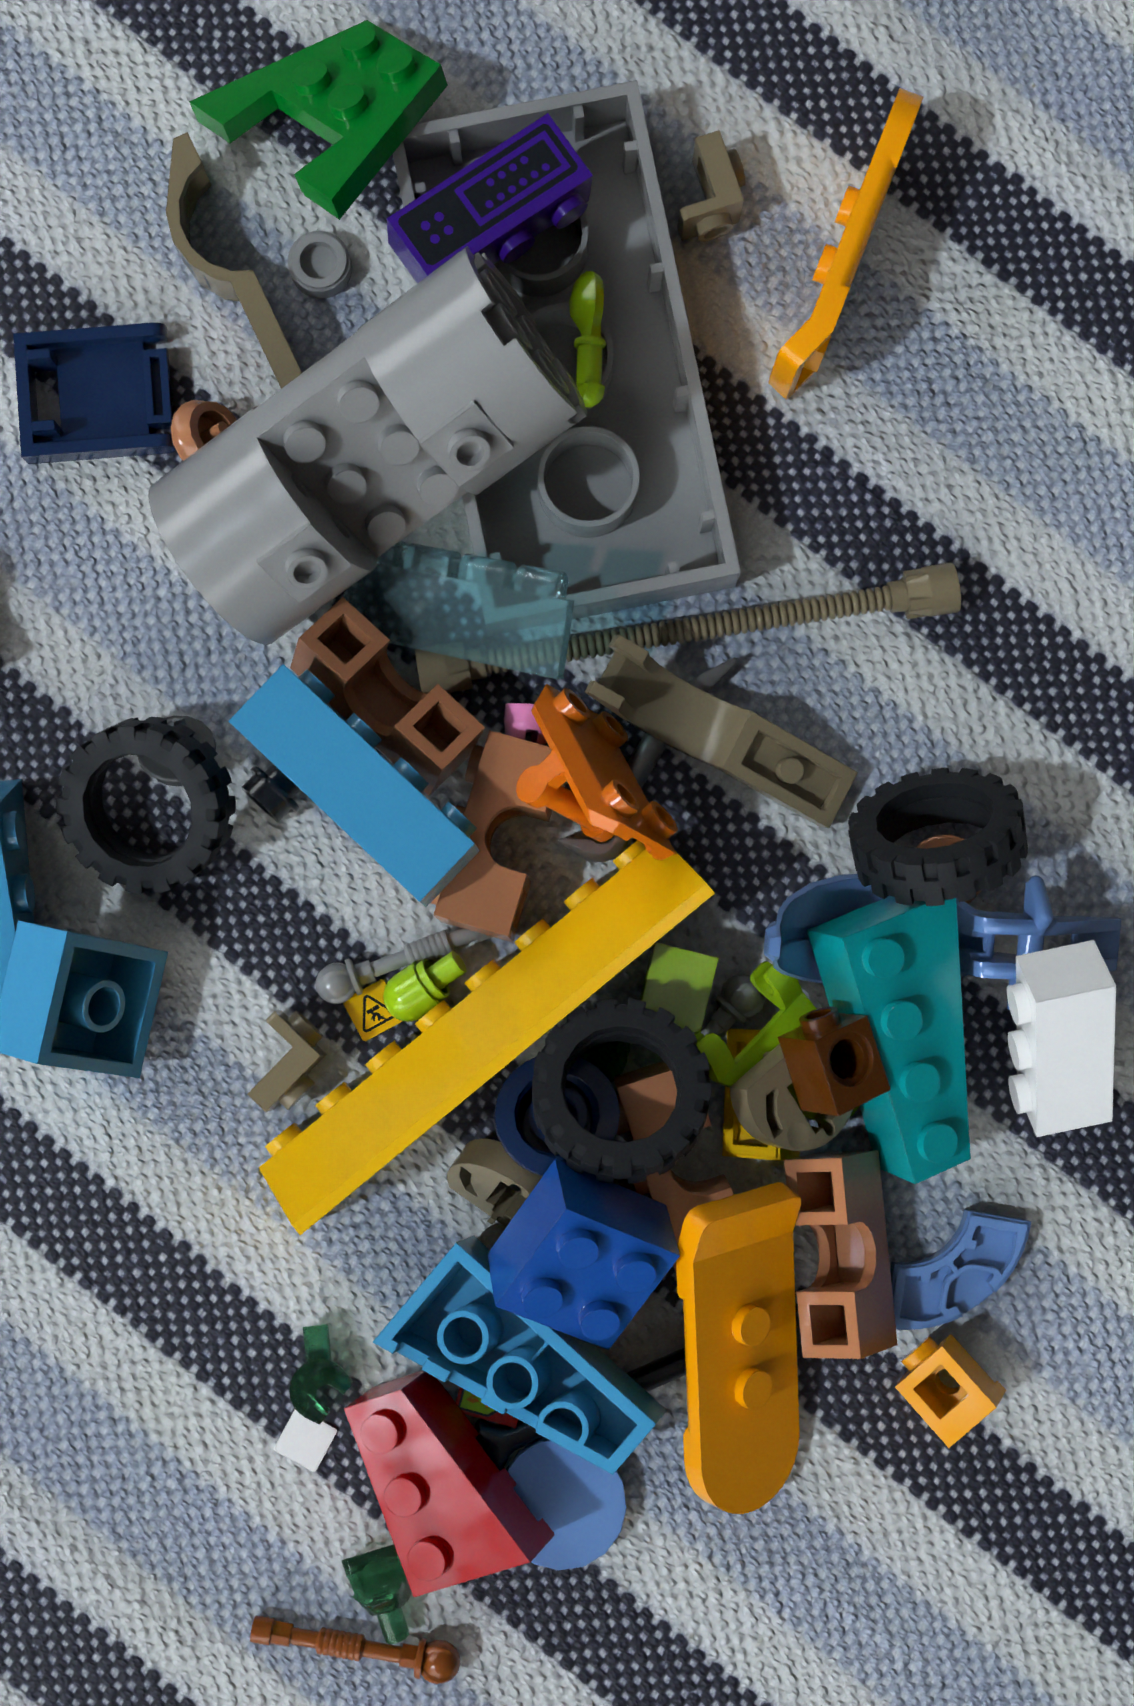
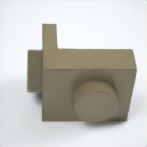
[677,130,746,242]
[247,1010,327,1112]

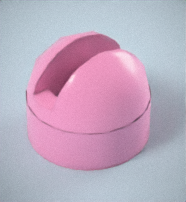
[504,703,547,745]

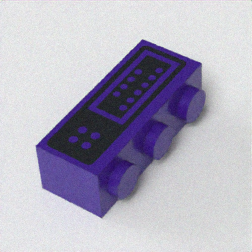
[387,113,593,283]

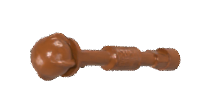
[250,1615,461,1684]

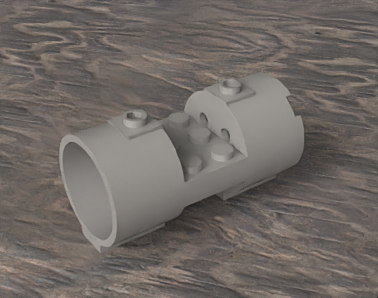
[148,246,587,645]

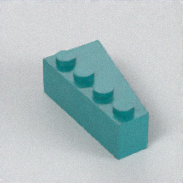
[807,896,971,1184]

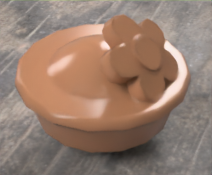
[171,400,237,461]

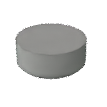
[288,231,352,299]

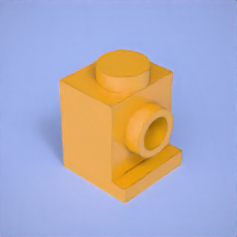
[895,1334,1006,1448]

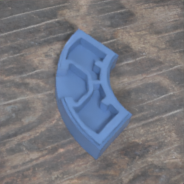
[890,1209,1031,1330]

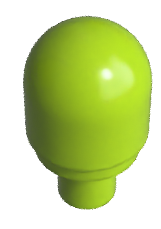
[383,951,467,1022]

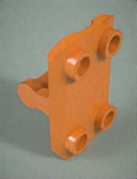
[516,684,678,861]

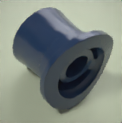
[494,1056,620,1176]

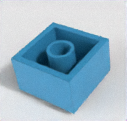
[0,920,168,1078]

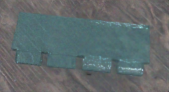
[344,541,574,679]

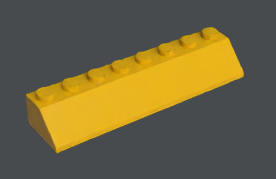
[259,840,715,1235]

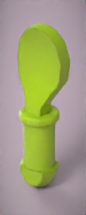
[569,271,606,408]

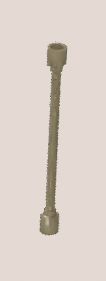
[415,562,961,694]

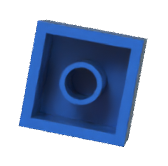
[487,1159,680,1350]

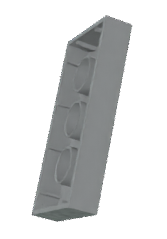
[393,80,741,636]

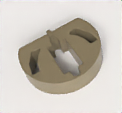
[730,1026,853,1151]
[447,1139,542,1227]

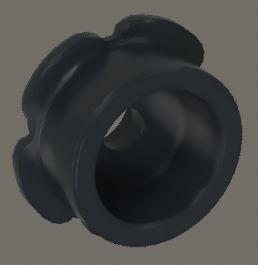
[241,764,300,822]

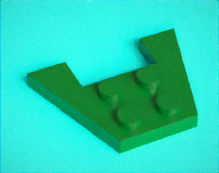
[189,20,448,220]

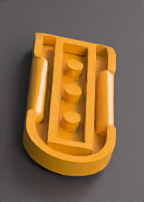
[768,88,924,400]
[676,1182,801,1514]

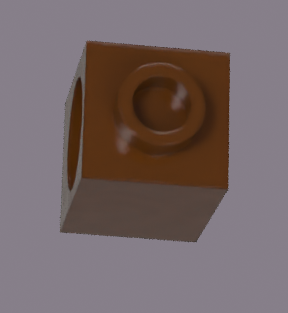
[778,1006,891,1116]

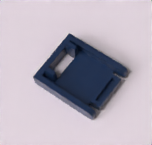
[13,323,175,464]

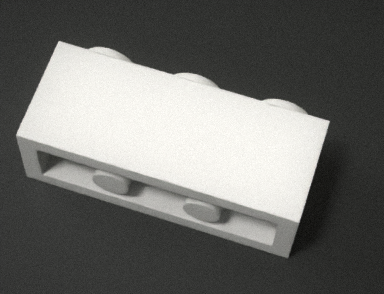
[1007,940,1116,1137]

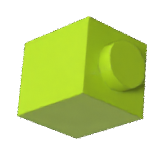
[639,942,719,1033]

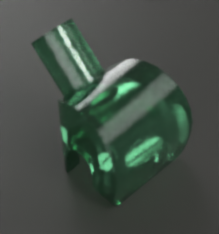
[289,1324,353,1425]
[341,1544,411,1644]

